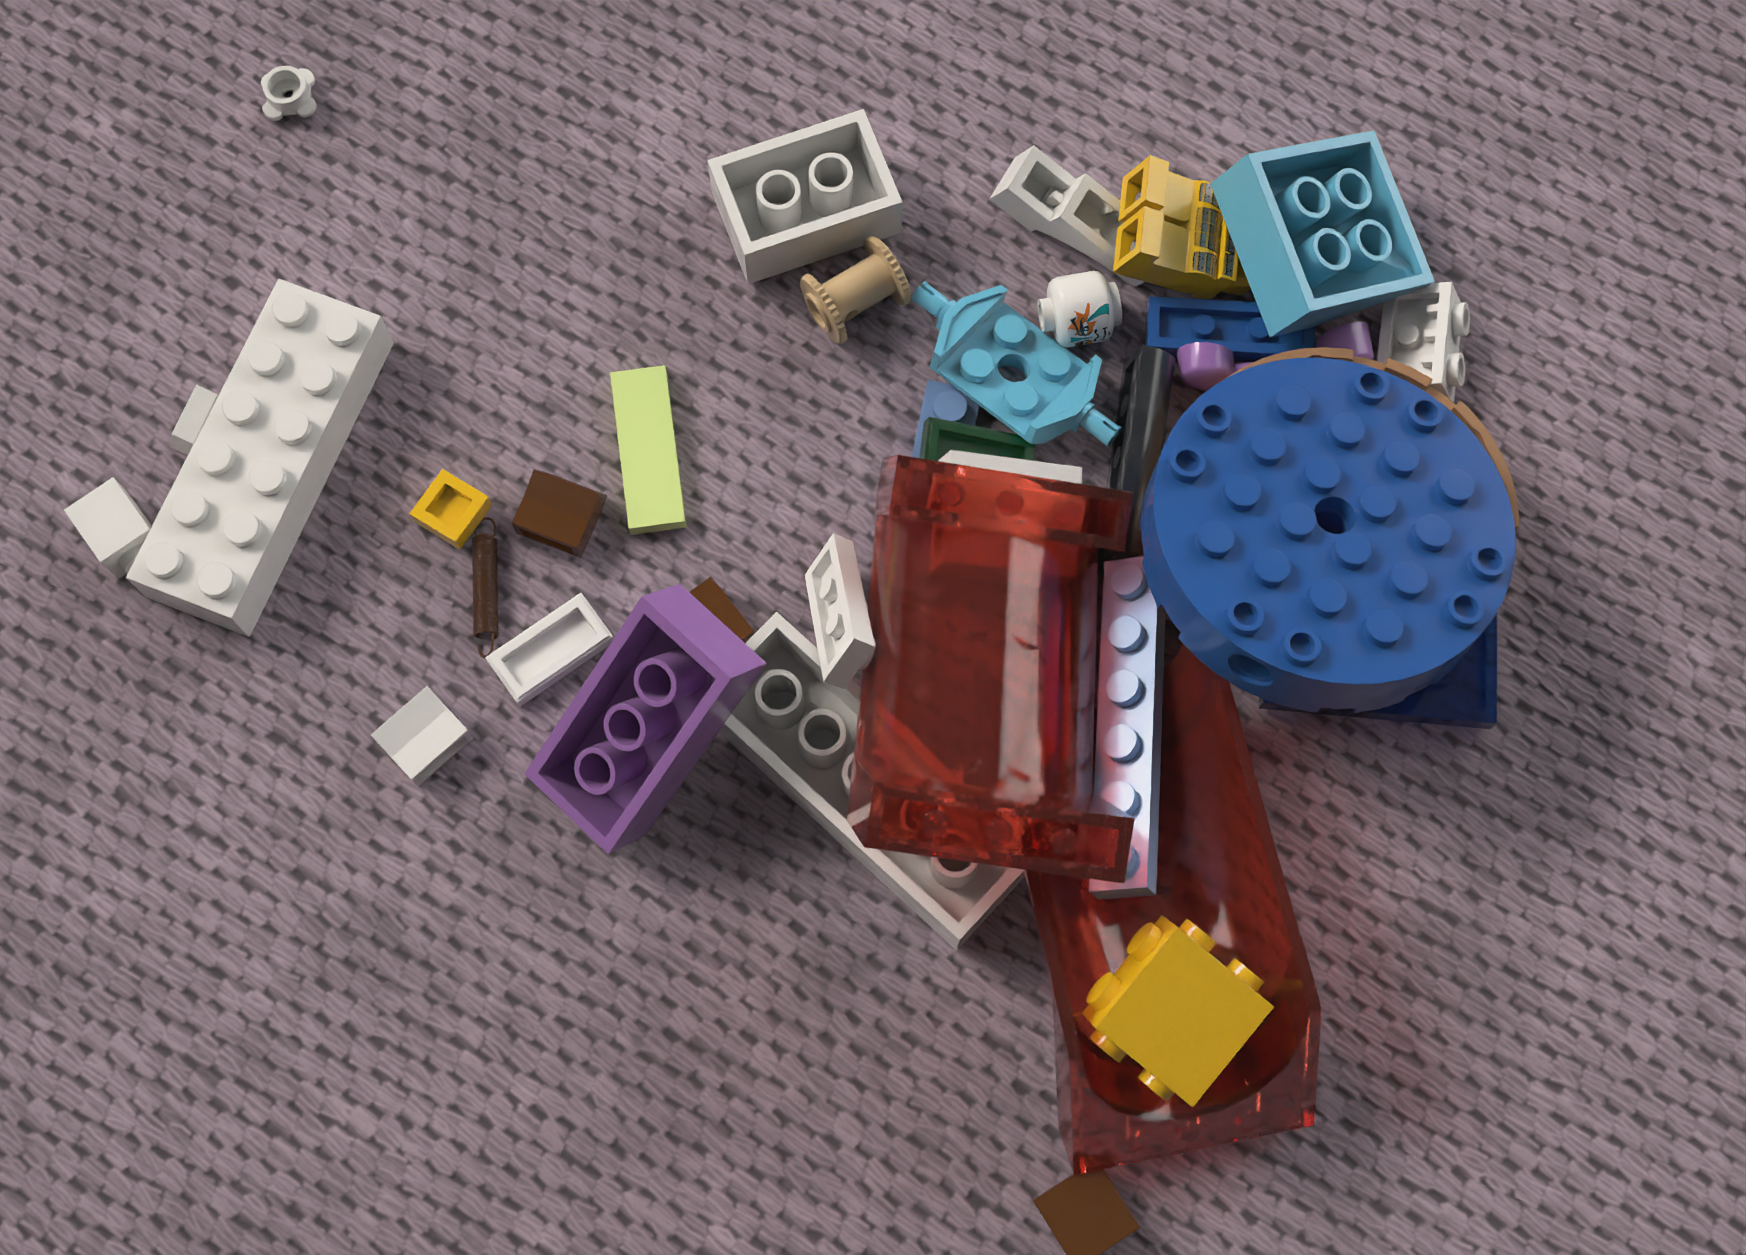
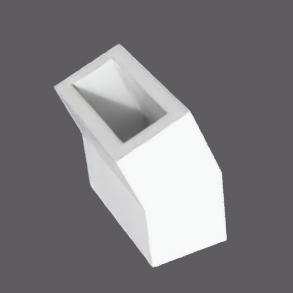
[371,686,473,786]

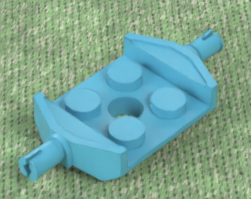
[912,281,1122,447]

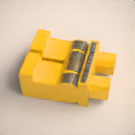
[1113,155,1251,300]

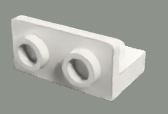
[1377,282,1470,403]

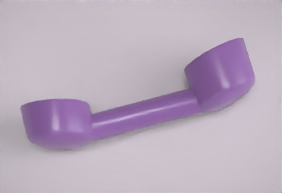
[1177,322,1373,392]

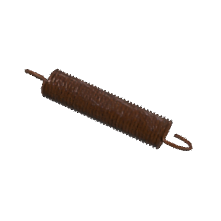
[472,517,499,658]

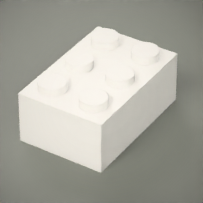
[707,109,902,284]

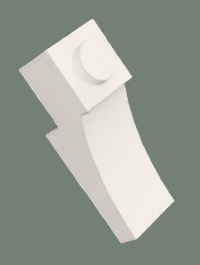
[989,146,1144,286]

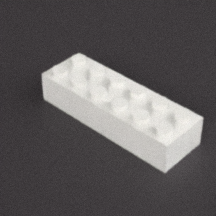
[126,278,394,637]
[719,612,1042,951]

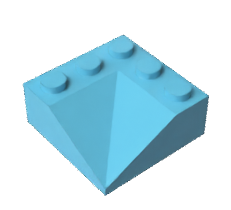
[1210,130,1435,337]

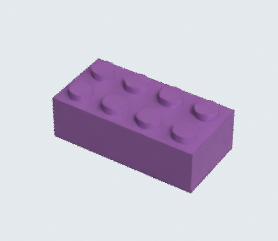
[524,584,767,854]

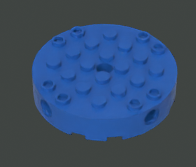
[1139,358,1516,713]

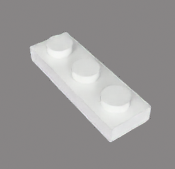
[805,533,876,690]

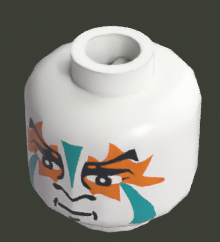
[1037,271,1122,348]

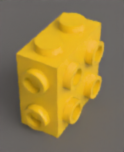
[1082,915,1274,1107]

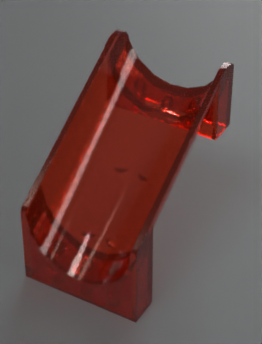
[847,455,1135,883]
[972,644,1322,1175]

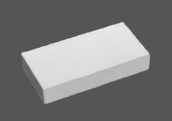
[485,593,614,707]

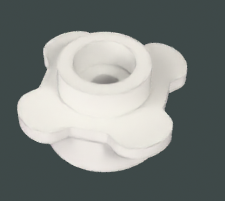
[261,66,317,121]

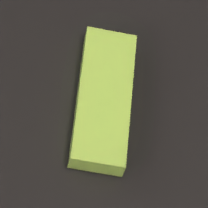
[610,365,687,535]

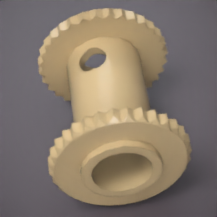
[800,236,911,344]

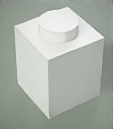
[64,477,152,579]

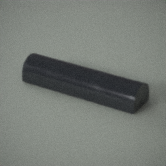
[1095,345,1175,572]

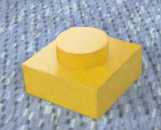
[409,469,493,550]

